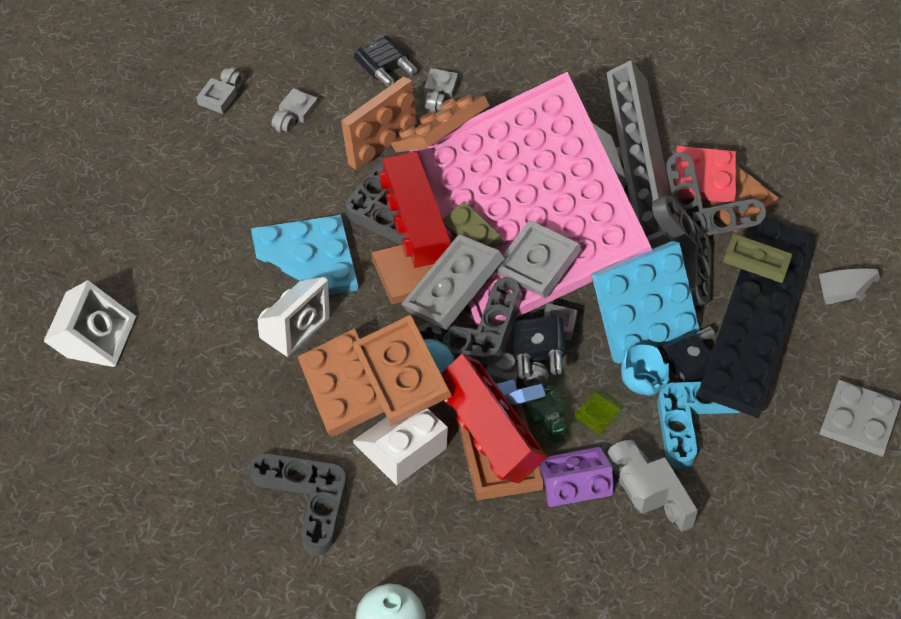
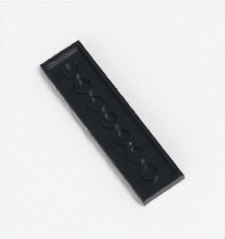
[696,218,817,419]

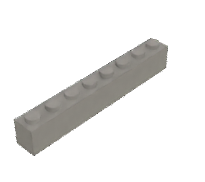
[606,60,682,252]

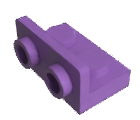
[539,447,613,507]

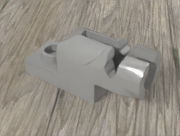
[607,440,698,532]

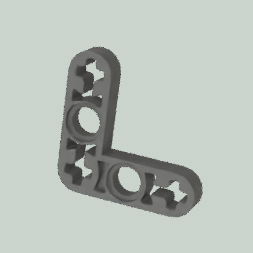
[666,153,766,236]
[346,157,404,245]
[652,195,711,308]
[418,277,523,365]
[249,454,346,555]

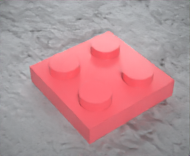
[675,146,736,203]

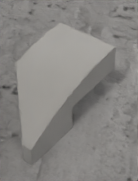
[819,268,880,304]

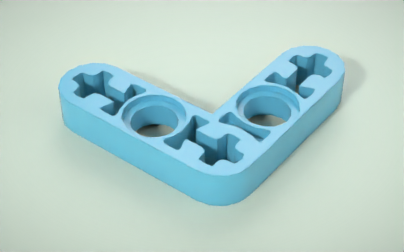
[657,382,740,470]

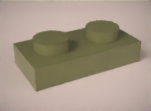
[442,201,503,249]
[723,233,792,283]

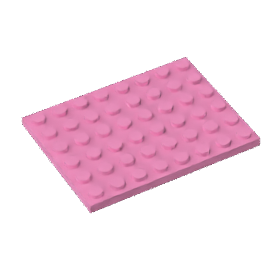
[409,72,653,327]

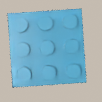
[591,241,699,364]

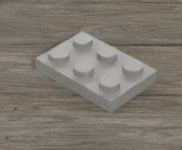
[401,234,505,330]

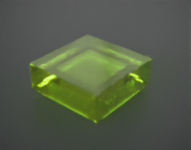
[574,392,621,435]

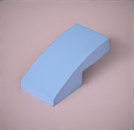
[496,380,545,405]

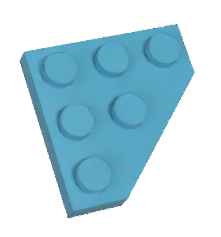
[251,215,358,295]

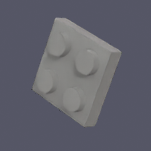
[495,220,582,299]
[819,380,901,457]

